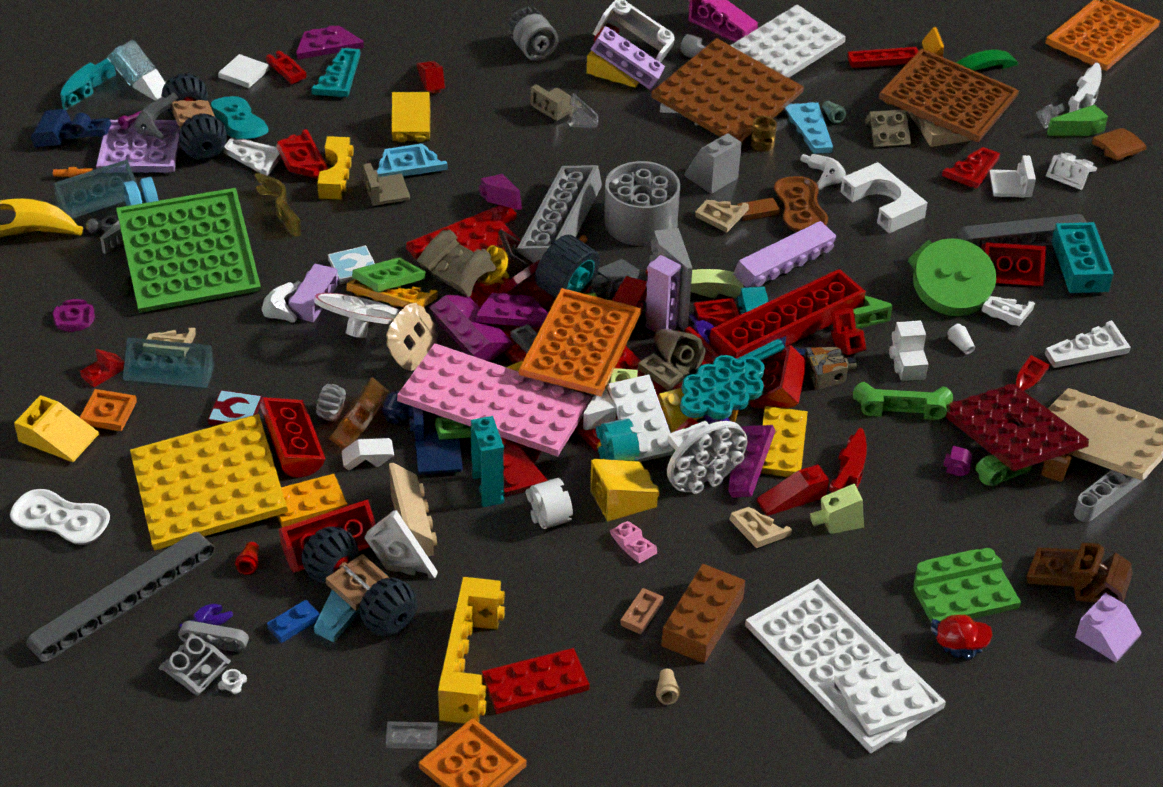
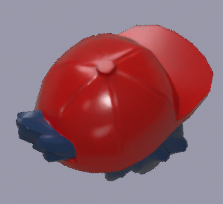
[931,614,992,660]

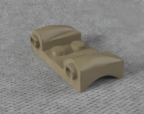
[416,230,496,297]

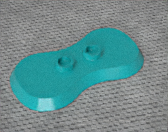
[210,96,269,139]

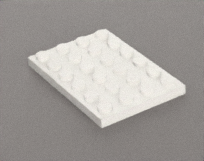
[730,5,845,78]

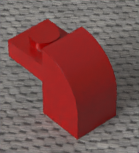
[831,307,866,355]

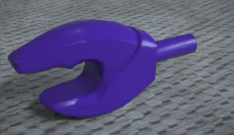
[689,314,714,344]
[179,604,233,628]

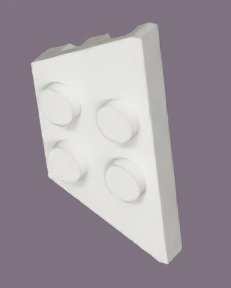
[365,510,438,579]

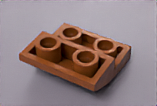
[1092,128,1146,160]

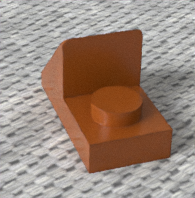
[1042,454,1073,482]

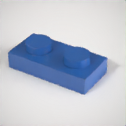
[267,600,320,643]

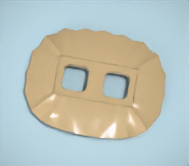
[386,303,438,371]

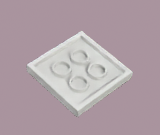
[834,654,935,736]

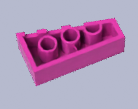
[688,0,758,42]

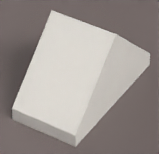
[132,69,165,101]
[583,389,616,430]

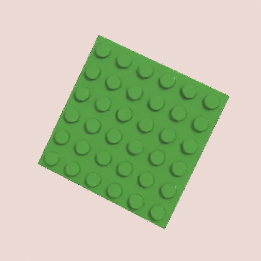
[116,188,261,313]

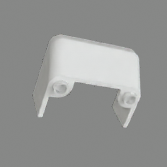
[593,0,674,63]

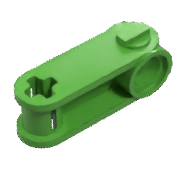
[976,455,1033,486]

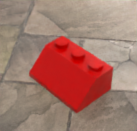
[982,243,1046,286]
[750,345,807,409]

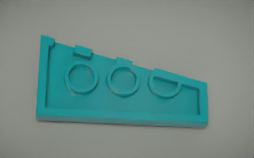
[312,48,360,97]

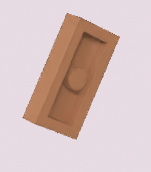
[621,588,664,635]

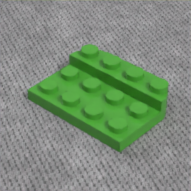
[913,548,1021,622]

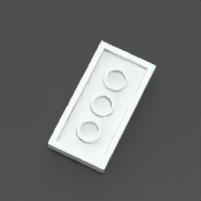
[607,375,674,462]

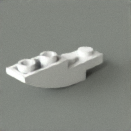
[1068,63,1102,113]

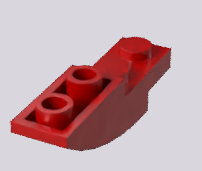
[829,428,867,493]

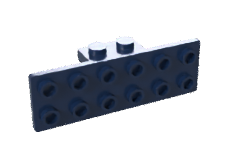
[408,405,462,475]

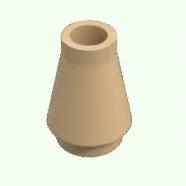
[656,669,680,705]

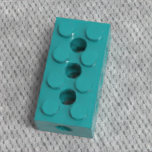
[1051,222,1114,293]

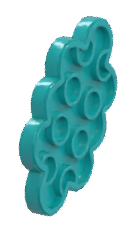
[680,355,765,420]

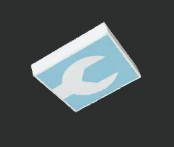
[328,246,375,284]

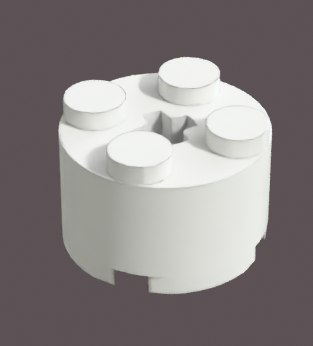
[526,478,573,529]

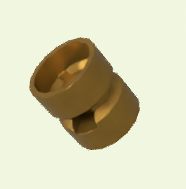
[751,116,777,152]

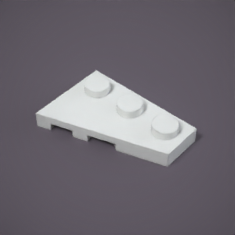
[224,137,282,177]

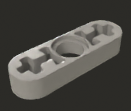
[178,621,249,652]

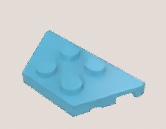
[377,144,447,177]

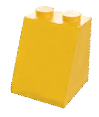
[392,92,431,142]
[590,459,660,522]

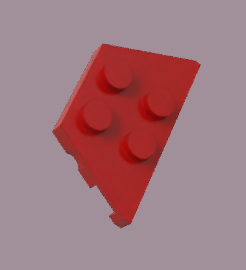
[276,129,328,178]

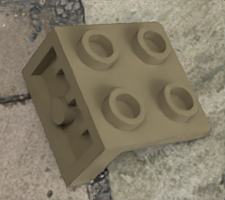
[531,85,582,121]
[865,110,911,148]
[363,163,410,206]

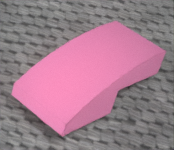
[610,521,657,563]

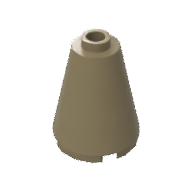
[654,329,705,375]

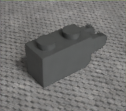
[589,259,640,298]

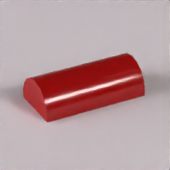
[260,397,326,477]
[279,500,376,573]

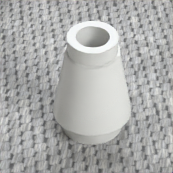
[947,324,975,355]

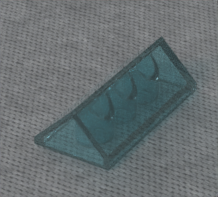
[53,159,140,219]
[123,337,214,388]

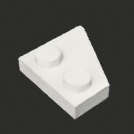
[982,296,1035,326]

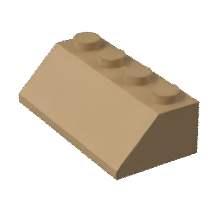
[389,463,437,557]

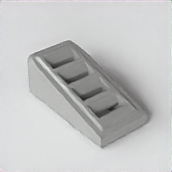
[100,220,124,254]

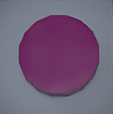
[52,299,95,332]

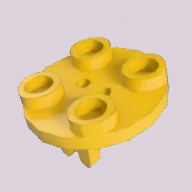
[477,245,509,286]

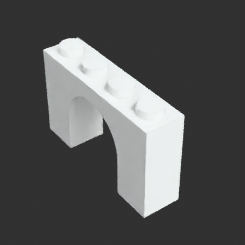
[841,162,927,233]

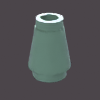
[822,101,846,123]

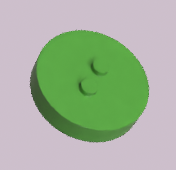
[913,239,996,316]

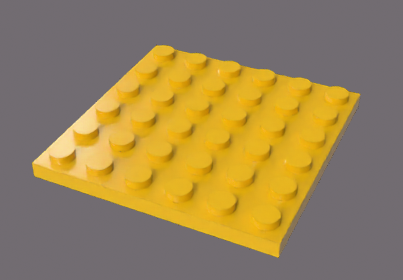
[130,414,288,551]

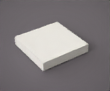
[219,54,270,88]

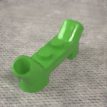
[853,382,953,420]

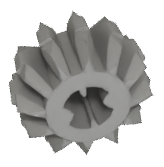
[316,384,346,421]

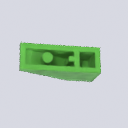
[1047,104,1108,136]

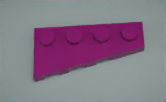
[729,425,776,498]

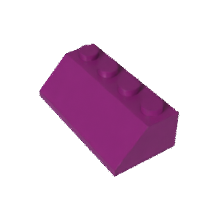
[429,295,514,362]

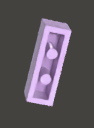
[288,264,338,322]

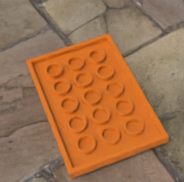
[1045,0,1160,71]
[519,288,641,396]

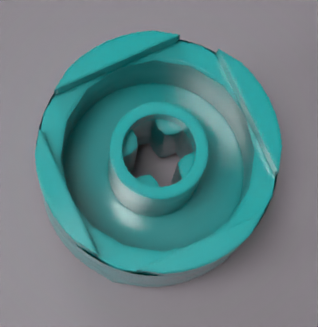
[596,418,640,461]

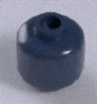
[382,391,409,424]

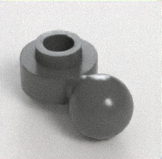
[85,215,118,234]

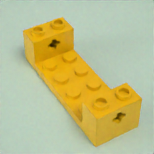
[438,577,505,724]

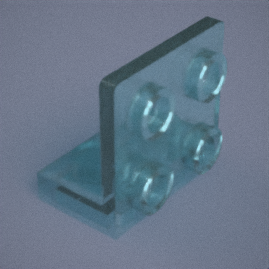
[107,40,155,86]

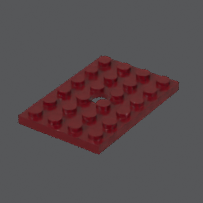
[945,384,1089,471]

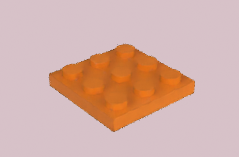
[419,718,526,787]

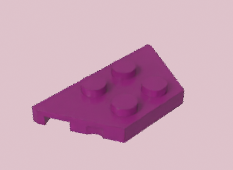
[296,26,364,60]
[475,293,548,328]

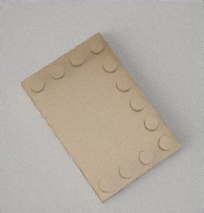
[1048,388,1163,481]

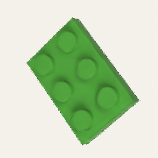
[352,257,425,292]

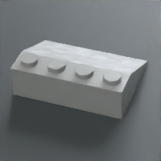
[650,228,693,331]

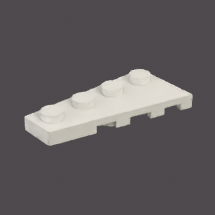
[1045,320,1131,368]

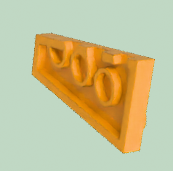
[346,278,438,308]

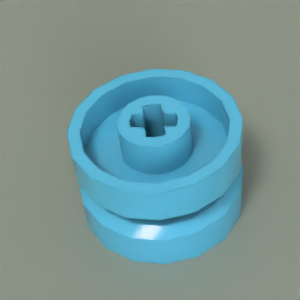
[123,177,159,206]

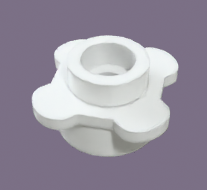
[218,669,247,694]

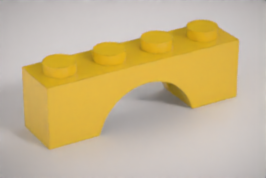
[317,136,354,200]

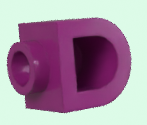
[943,446,973,476]

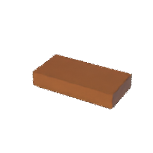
[737,198,780,221]

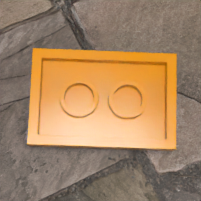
[277,474,347,527]

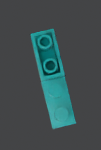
[60,57,116,110]

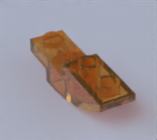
[329,377,389,449]

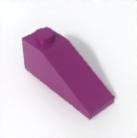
[479,174,522,210]

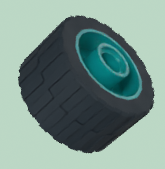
[535,234,600,298]

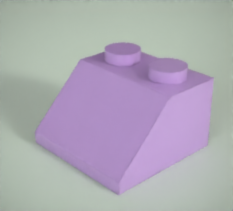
[1075,593,1142,662]

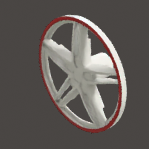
[314,293,401,338]

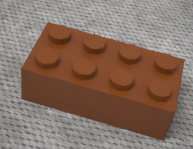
[662,564,745,664]

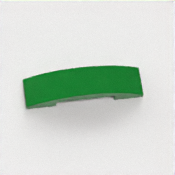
[956,50,1018,71]

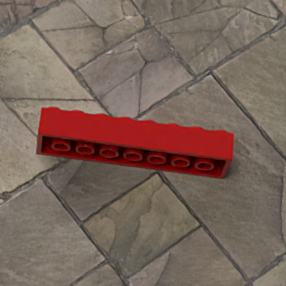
[709,269,866,359]

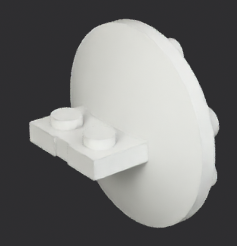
[667,421,747,494]

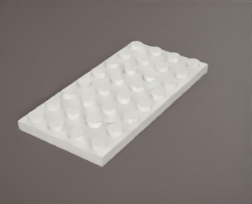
[745,579,946,753]

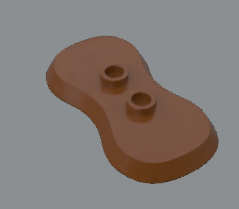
[774,176,828,232]

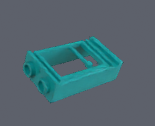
[471,416,504,508]

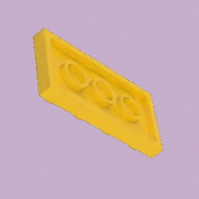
[760,406,808,477]

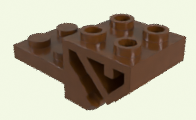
[1027,543,1133,603]

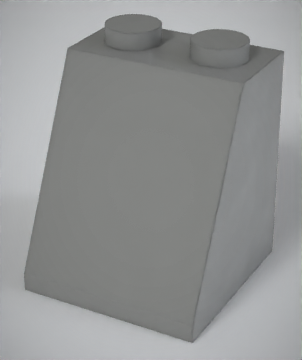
[685,134,741,194]

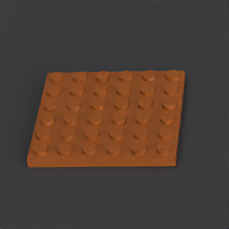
[651,38,804,146]
[878,49,1019,142]

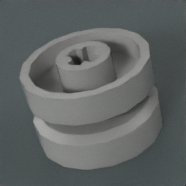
[513,14,558,61]

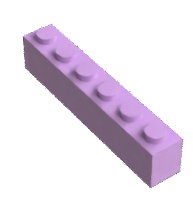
[733,221,836,288]

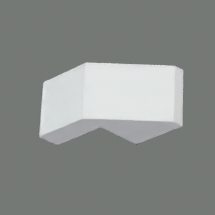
[341,438,394,471]

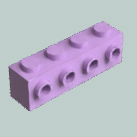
[590,26,665,89]
[645,255,681,333]

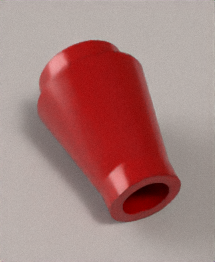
[235,542,259,575]

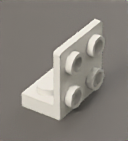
[1046,152,1097,189]
[989,155,1036,198]

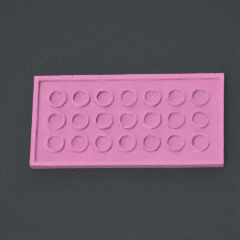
[397,343,592,457]

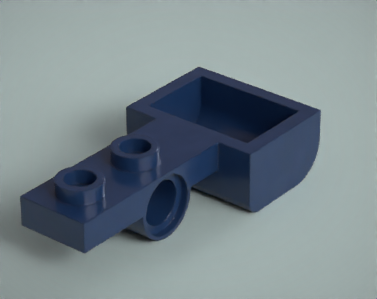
[31,109,112,147]

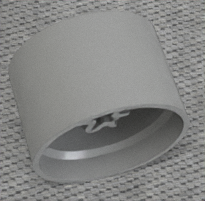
[604,161,680,246]

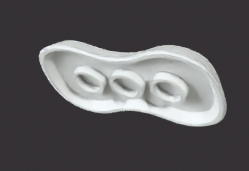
[10,489,110,545]

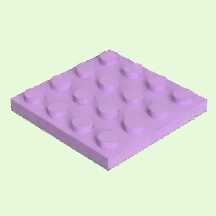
[96,120,180,173]

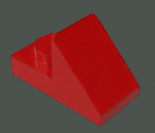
[80,349,128,387]

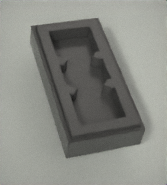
[510,324,537,354]

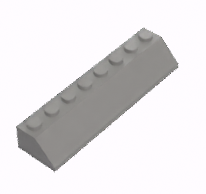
[517,165,602,263]

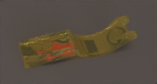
[255,173,301,237]

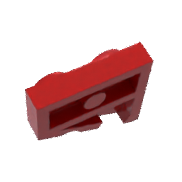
[693,298,740,326]

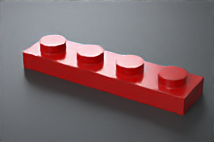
[847,47,919,68]

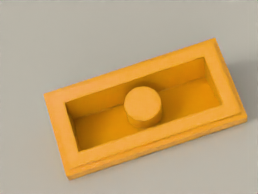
[922,27,944,57]

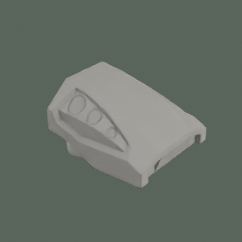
[158,633,231,695]

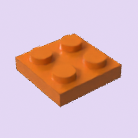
[80,389,137,432]

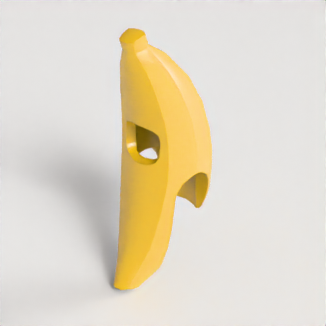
[0,198,83,238]

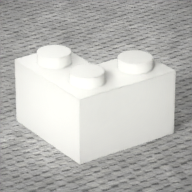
[889,321,929,381]

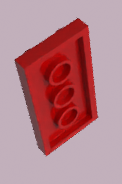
[482,648,590,714]

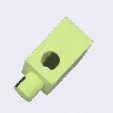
[810,484,864,534]

